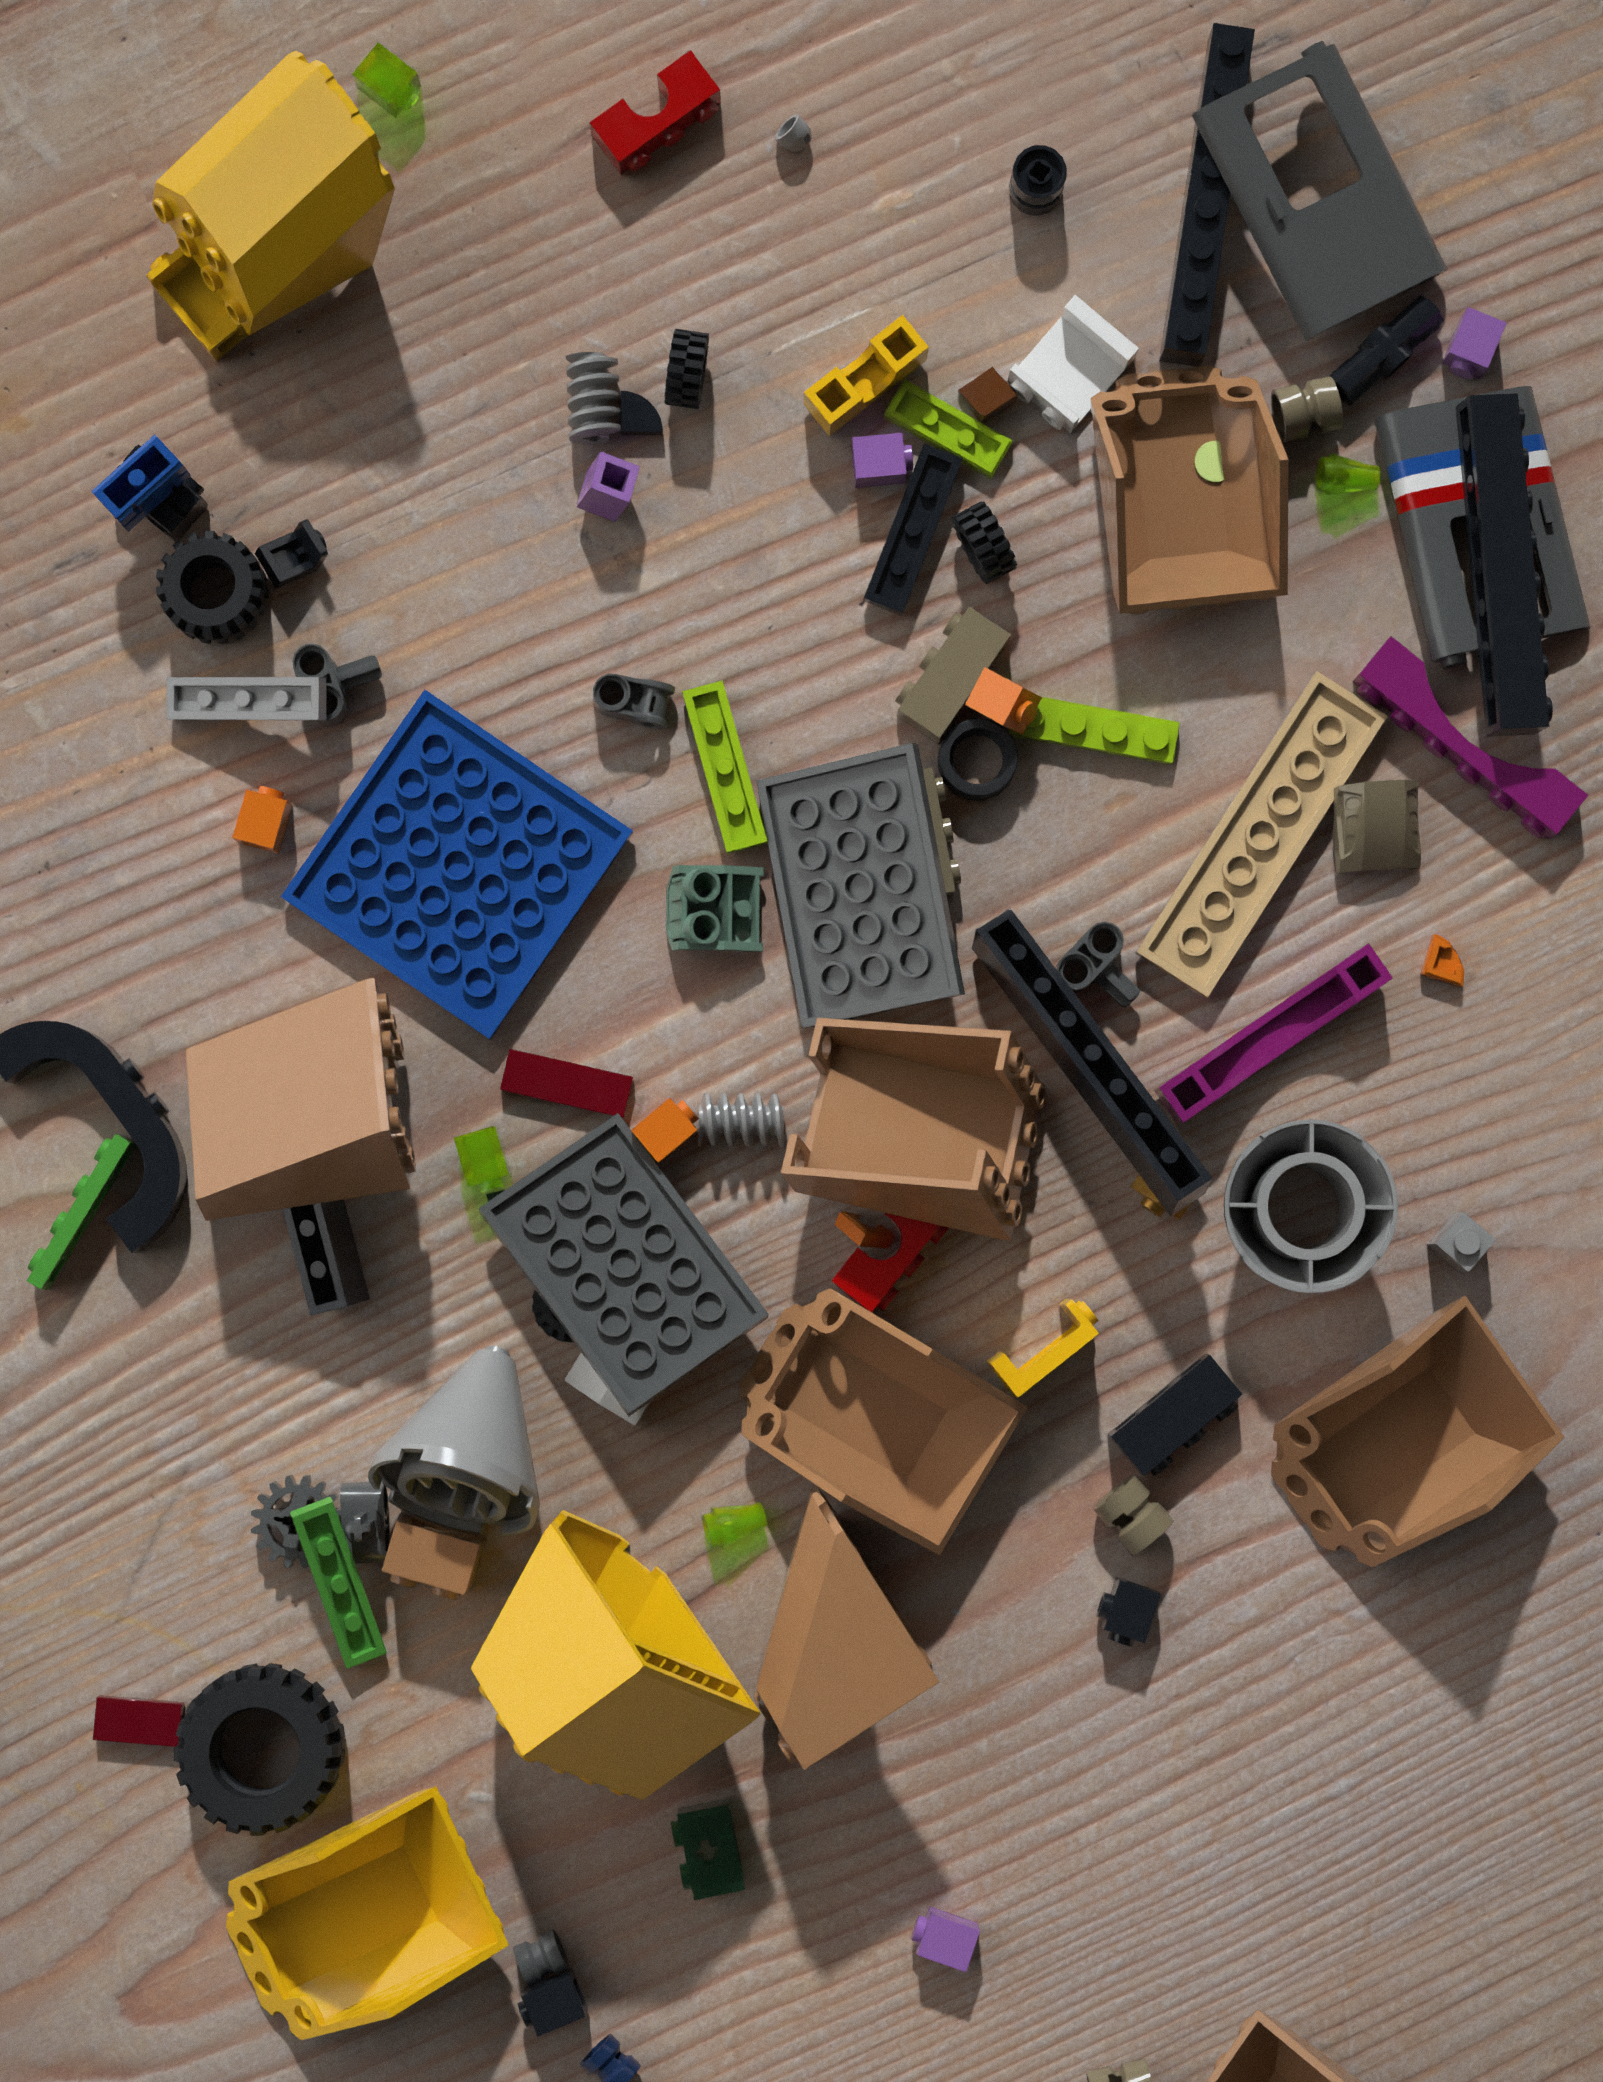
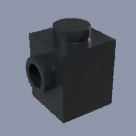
[1096,1577,1161,1647]
[518,1968,588,2037]

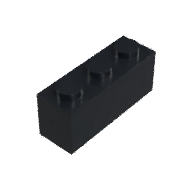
[282,1199,370,1316]
[1107,1354,1243,1476]

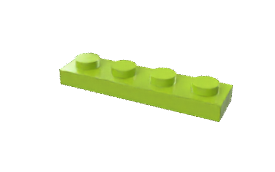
[682,680,768,854]
[1007,697,1180,765]

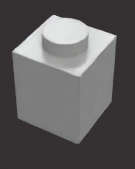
[1427,1212,1496,1272]

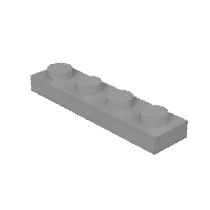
[167,677,326,720]

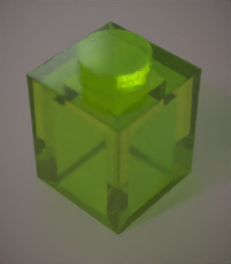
[352,42,421,118]
[454,1126,512,1193]

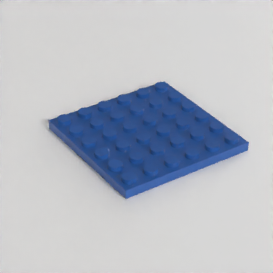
[281,689,634,1040]

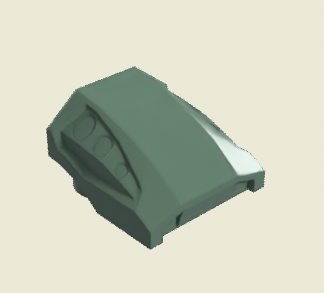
[666,865,764,952]

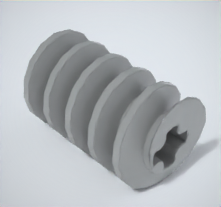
[566,352,621,445]
[699,1093,784,1147]

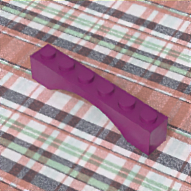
[1352,636,1588,839]
[1154,943,1393,1125]

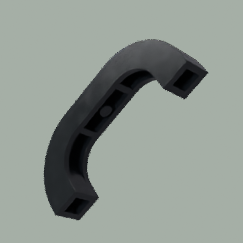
[0,1021,187,1253]

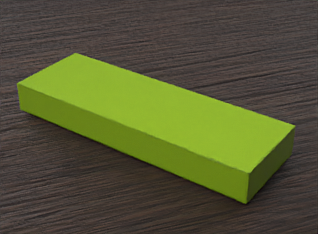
[883,379,1013,479]

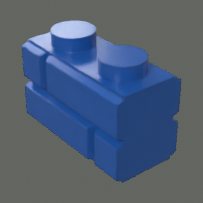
[91,434,191,532]

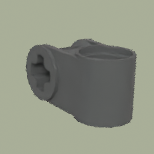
[593,673,675,729]

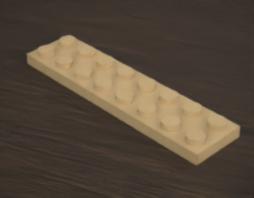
[1135,671,1388,999]

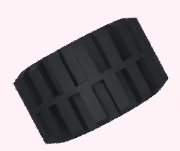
[156,531,269,644]

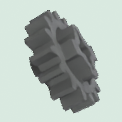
[251,1475,341,1568]

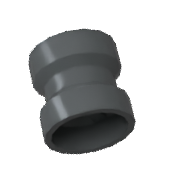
[513,1929,570,1987]

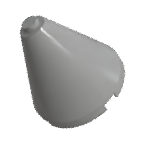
[368,1346,540,1536]

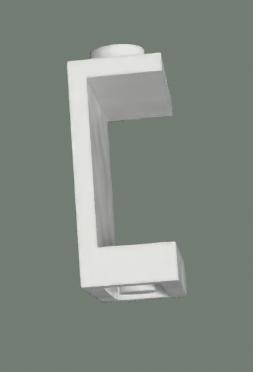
[1007,295,1139,434]

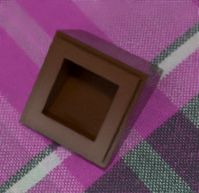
[958,367,1017,424]

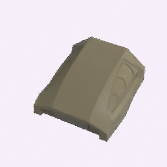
[1333,780,1421,874]

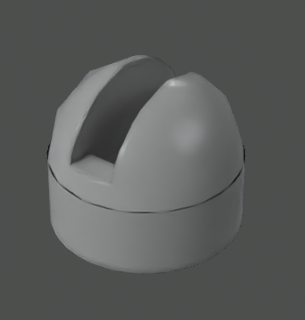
[775,114,812,152]

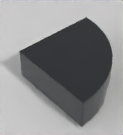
[621,391,663,435]

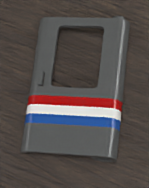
[1374,386,1591,669]

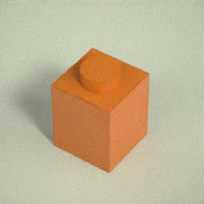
[965,667,1042,735]
[232,786,293,854]
[631,1098,699,1164]

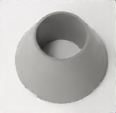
[1224,1119,1398,1293]

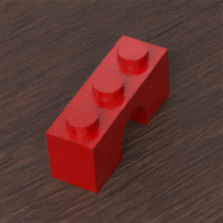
[589,50,721,175]
[831,1213,949,1313]

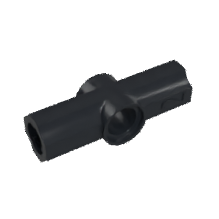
[1330,295,1445,406]

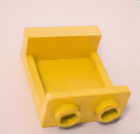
[146,247,249,361]
[986,1299,1099,1398]

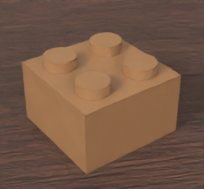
[382,1515,487,1600]

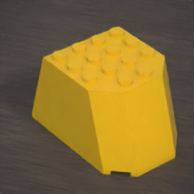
[471,1510,761,1800]

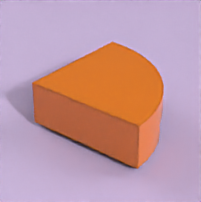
[1420,934,1464,988]
[834,1211,895,1249]

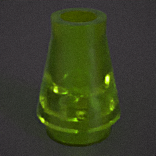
[1315,453,1381,495]
[701,1502,767,1549]

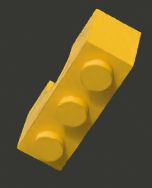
[803,315,929,437]

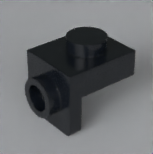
[254,519,328,589]

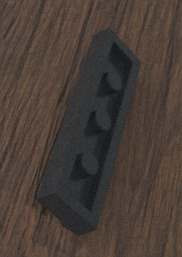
[863,444,963,616]

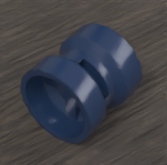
[580,2033,641,2082]

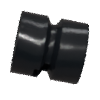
[1009,145,1067,216]

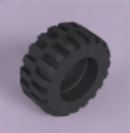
[174,1663,345,1836]

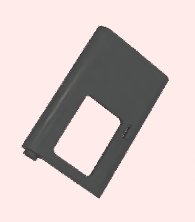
[1192,41,1448,341]

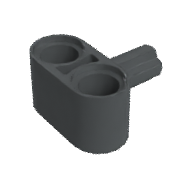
[292,644,382,727]
[1055,921,1140,1008]
[340,1482,390,1564]

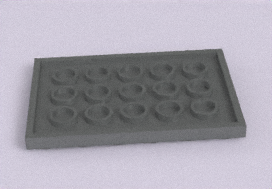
[756,743,965,1028]
[479,1113,769,1417]

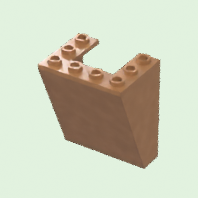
[186,978,416,1221]
[781,1018,1046,1241]

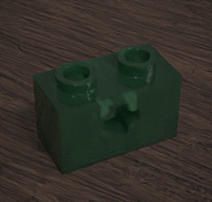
[671,1798,745,1901]

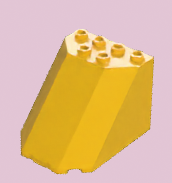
[152,51,395,335]
[226,1786,509,2040]

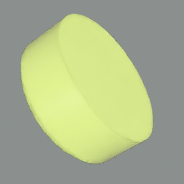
[1194,441,1224,482]

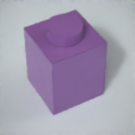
[1442,307,1507,379]
[851,433,913,488]
[577,452,640,522]
[911,1906,980,1972]

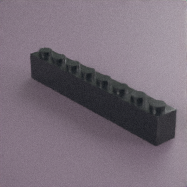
[1159,23,1255,367]
[1456,393,1553,737]
[972,908,1213,1216]

